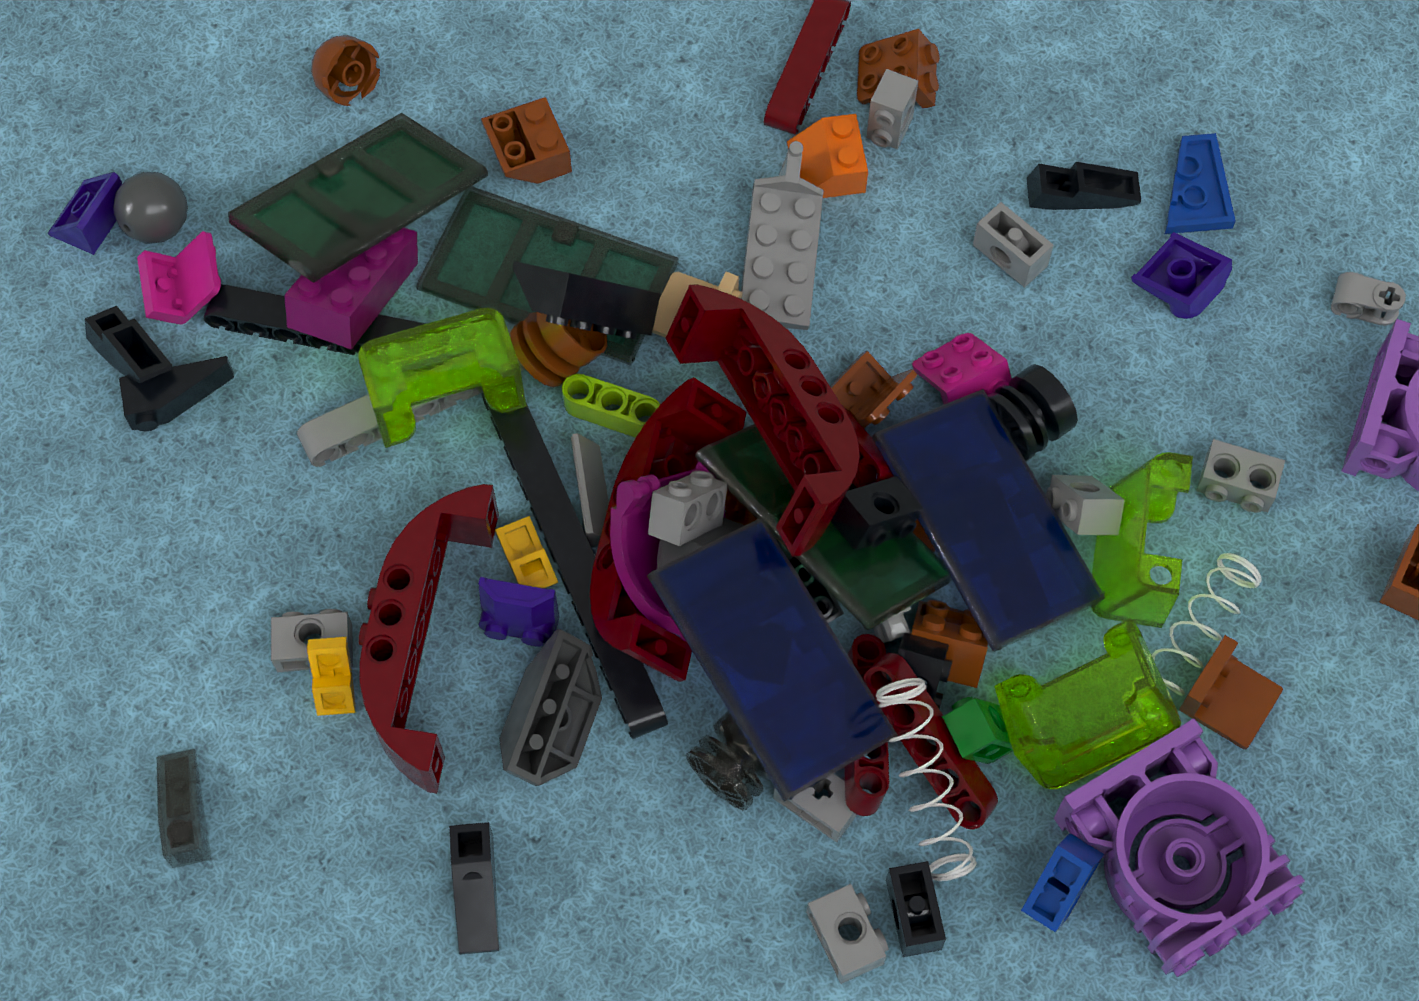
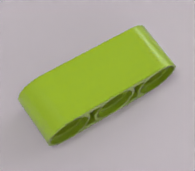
[562,374,660,438]

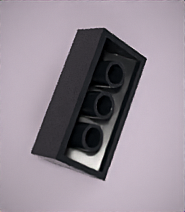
[513,261,661,340]

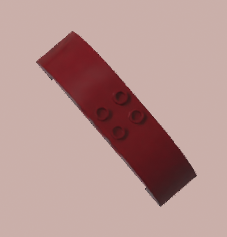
[665,284,860,557]
[590,377,747,682]
[359,484,499,794]

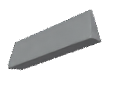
[571,433,609,547]

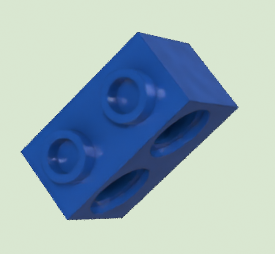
[1021,833,1104,933]

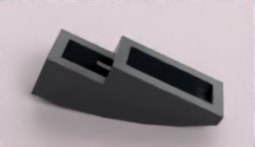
[1026,162,1141,210]
[85,306,172,383]

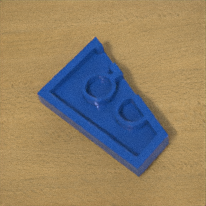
[1165,133,1236,234]

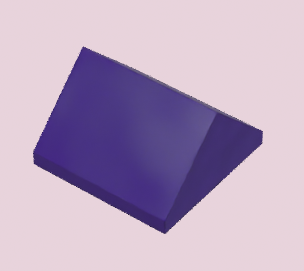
[47,172,122,255]

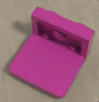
[137,231,221,325]
[912,333,1011,427]

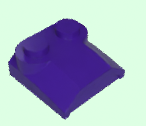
[1131,232,1232,319]
[478,577,560,647]

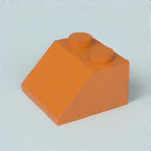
[787,114,868,198]

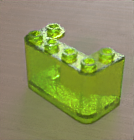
[358,307,527,448]

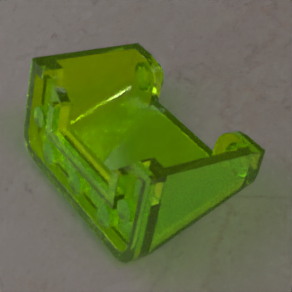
[994,618,1181,789]

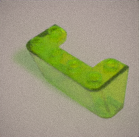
[1089,452,1193,628]

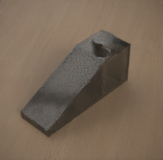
[156,749,212,868]

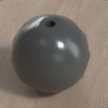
[113,171,188,244]

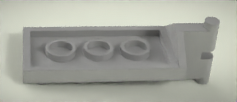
[741,141,824,330]

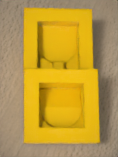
[495,516,558,589]
[307,637,355,716]

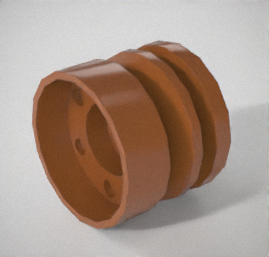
[510,312,607,388]

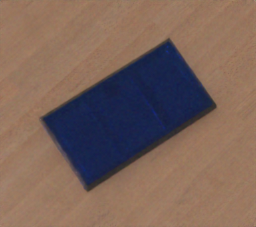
[872,389,1105,652]
[647,517,898,802]

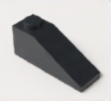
[119,356,234,432]

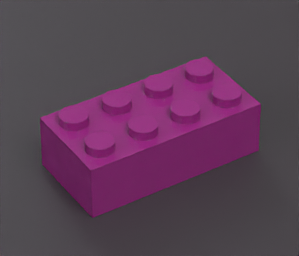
[284,211,418,349]

